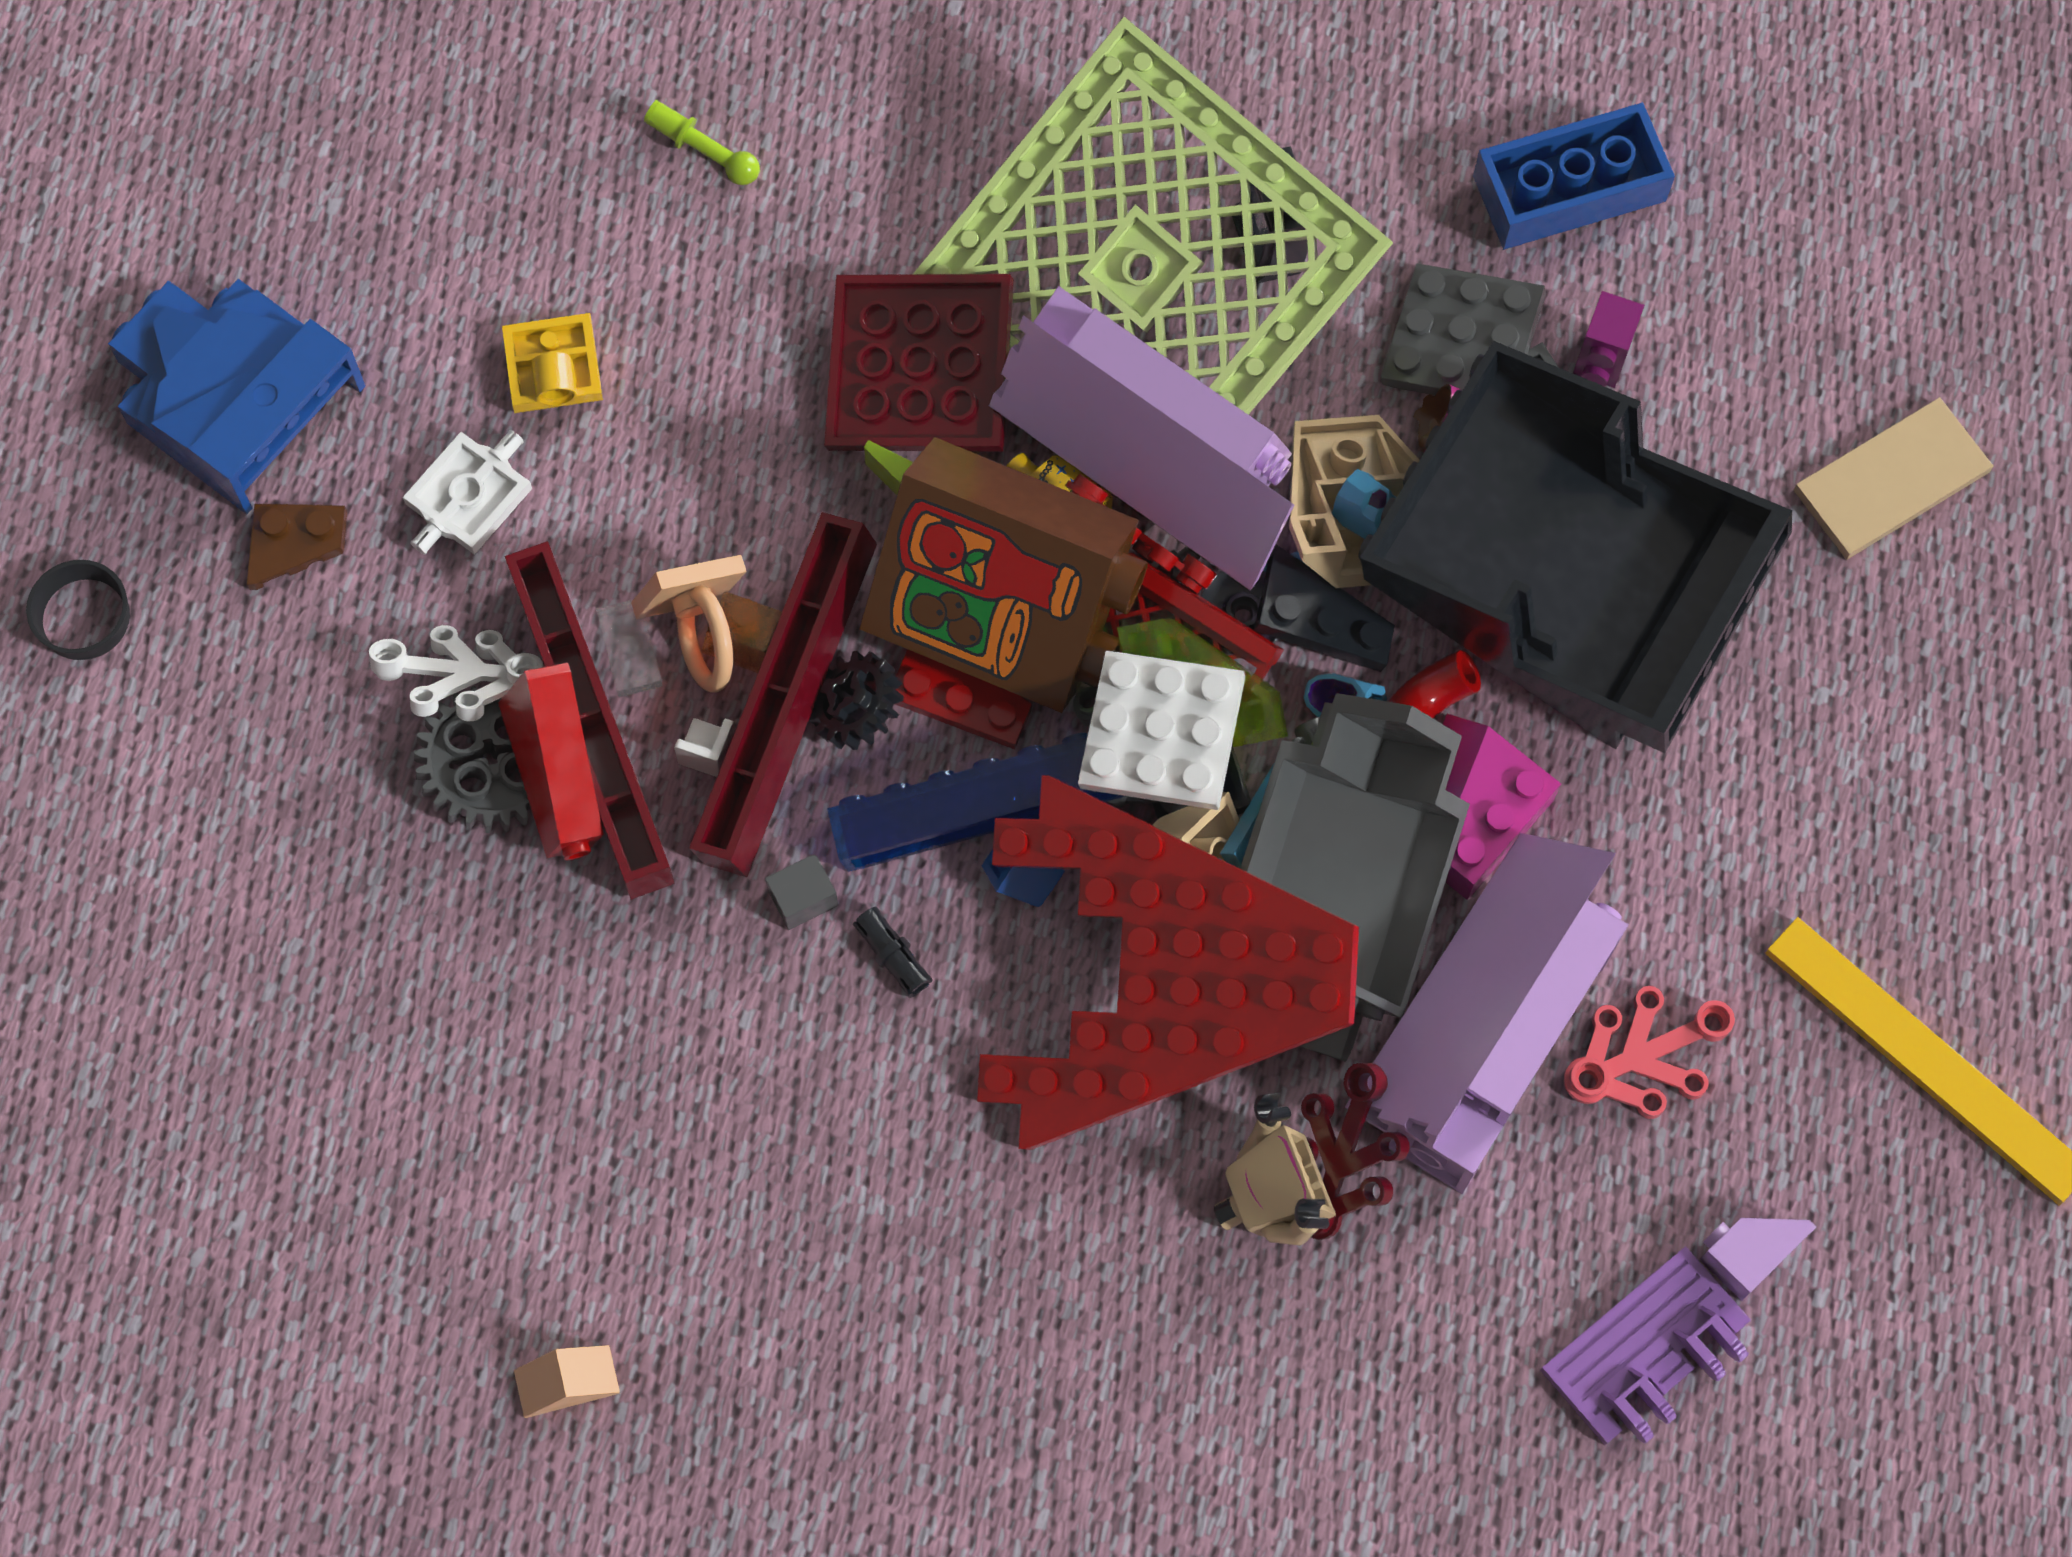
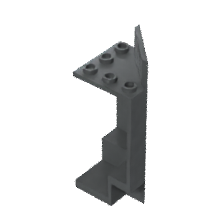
[1240,693,1470,1062]

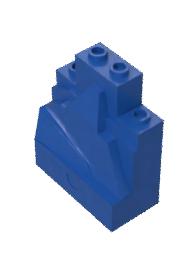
[108,279,366,515]

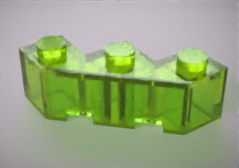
[1117,619,1289,747]

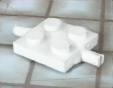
[403,430,532,555]

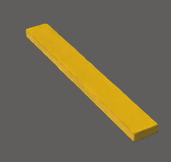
[1765,917,2072,1206]

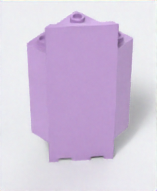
[989,286,1294,591]
[1345,833,1629,1194]

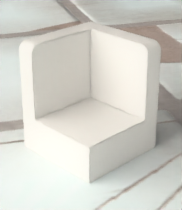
[674,718,736,777]

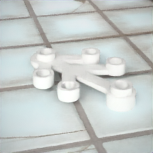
[369,625,545,721]

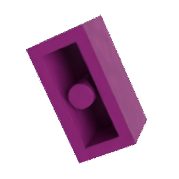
[1573,291,1645,388]

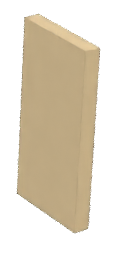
[1794,397,1994,560]

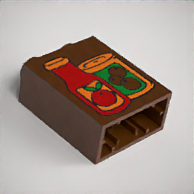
[859,437,1148,713]

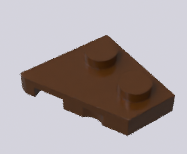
[247,504,347,590]

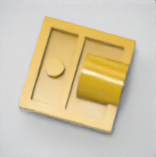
[502,313,603,413]

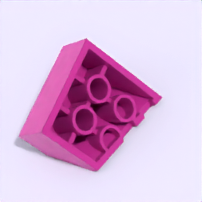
[1443,713,1561,900]

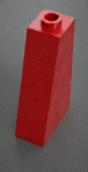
[498,663,604,860]

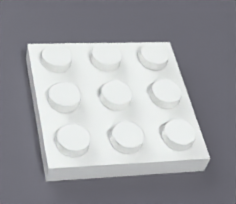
[1078,651,1245,810]

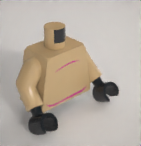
[1214,1092,1336,1246]

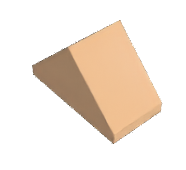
[514,1345,620,1418]

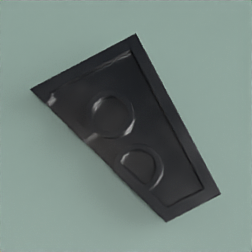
[1254,544,1395,672]

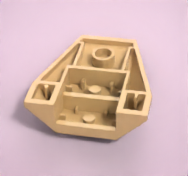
[1289,415,1420,588]

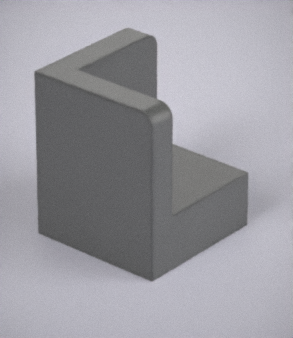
[765,855,838,930]

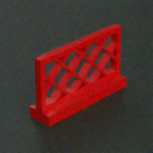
[1105,553,1284,721]

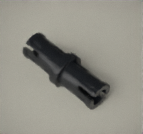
[853,907,933,998]

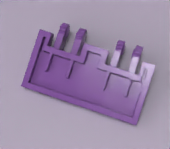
[1540,1246,1751,1445]

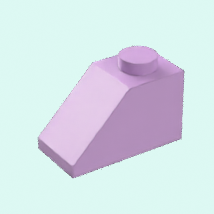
[1700,1218,1816,1301]

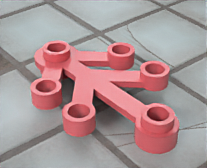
[1564,986,1735,1119]

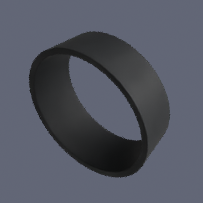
[26,560,130,660]

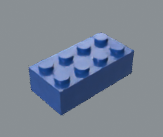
[1473,102,1675,250]

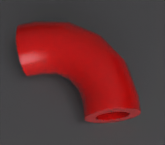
[1388,650,1481,719]

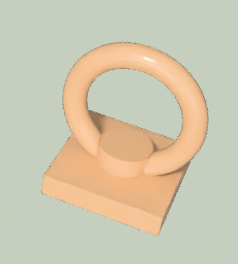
[631,555,747,692]

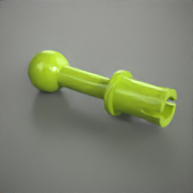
[644,100,760,185]

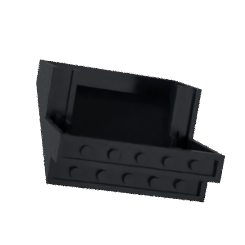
[1358,341,1792,753]

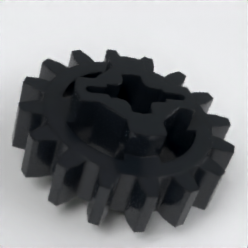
[809,651,904,750]

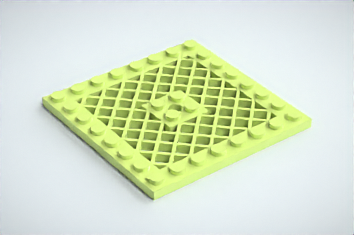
[913,17,1393,415]

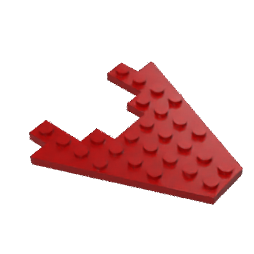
[977,775,1359,1150]

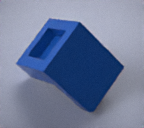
[981,849,1065,907]

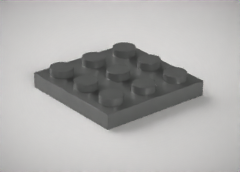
[1381,263,1546,395]

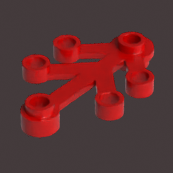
[1065,474,1217,594]

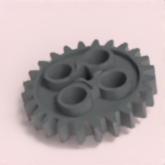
[414,686,532,833]

